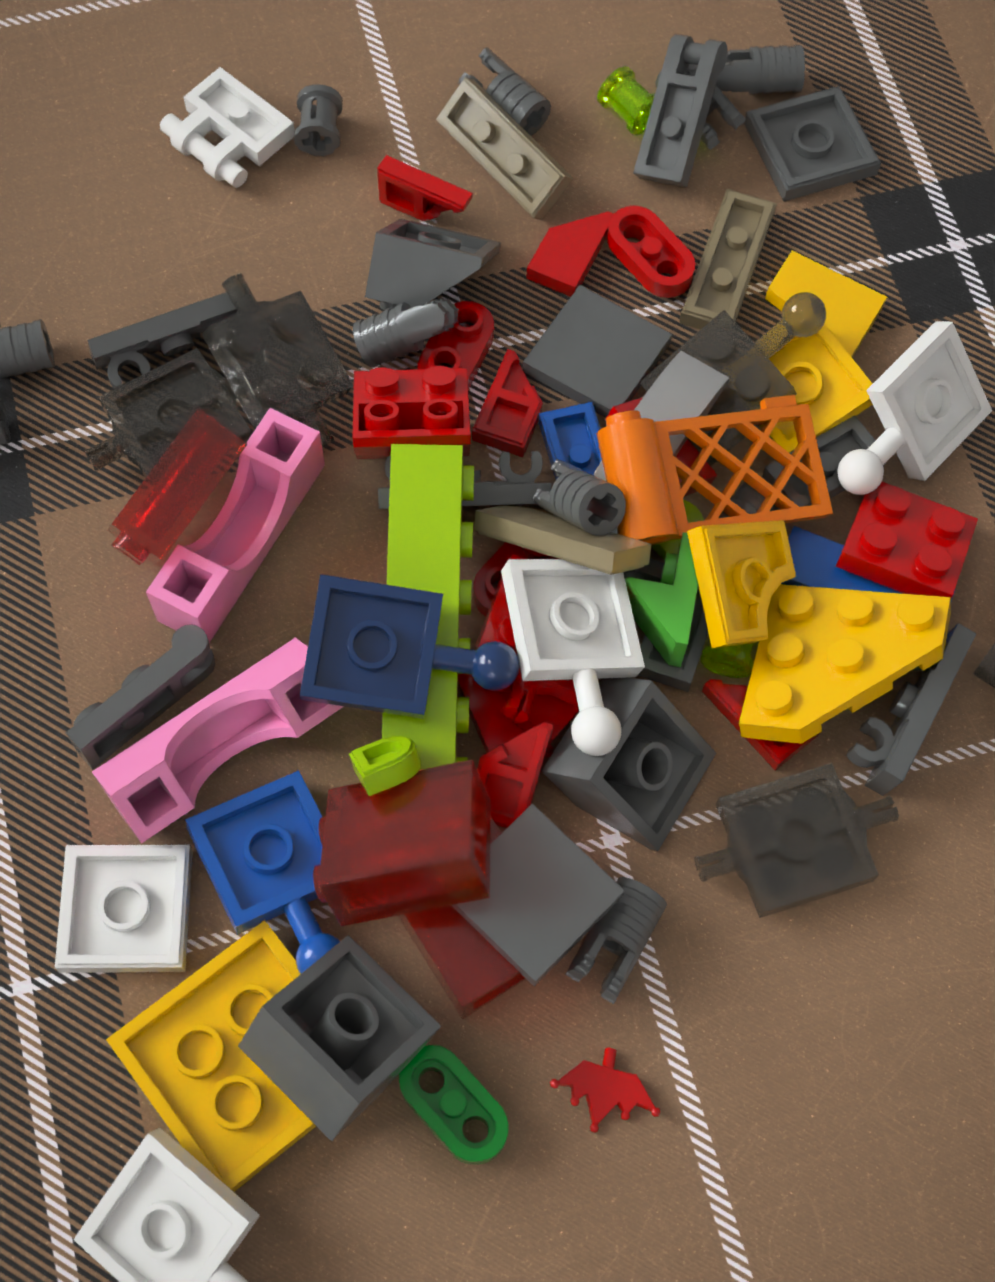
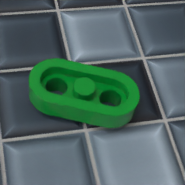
[399,1045,508,1165]

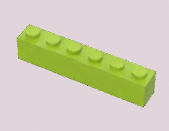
[380,444,474,809]

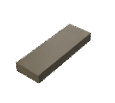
[436,77,574,220]
[679,189,777,339]
[474,504,651,575]

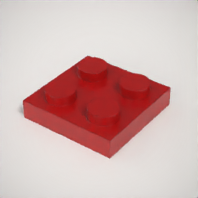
[835,482,978,600]

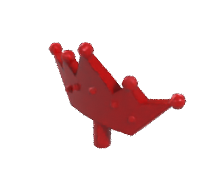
[550,1048,661,1133]

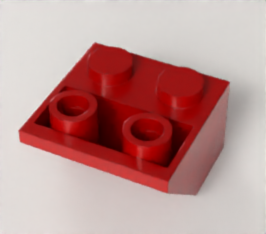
[352,366,471,459]

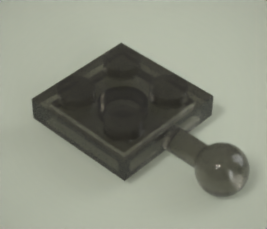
[639,292,827,466]

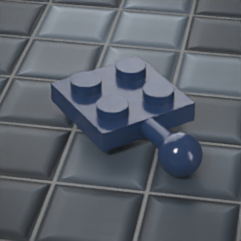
[300,574,520,719]

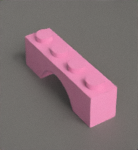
[146,408,325,643]
[92,637,344,843]

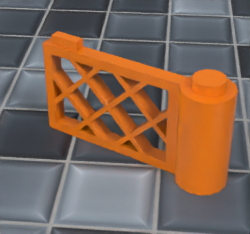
[596,395,833,546]

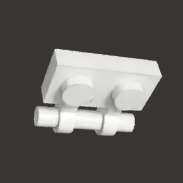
[160,67,295,188]

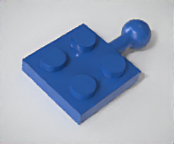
[185,770,352,974]

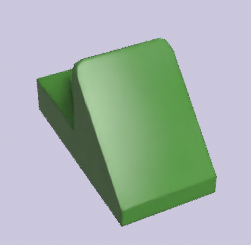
[625,532,698,667]

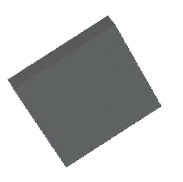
[744,86,881,202]
[523,285,672,418]
[442,804,625,987]

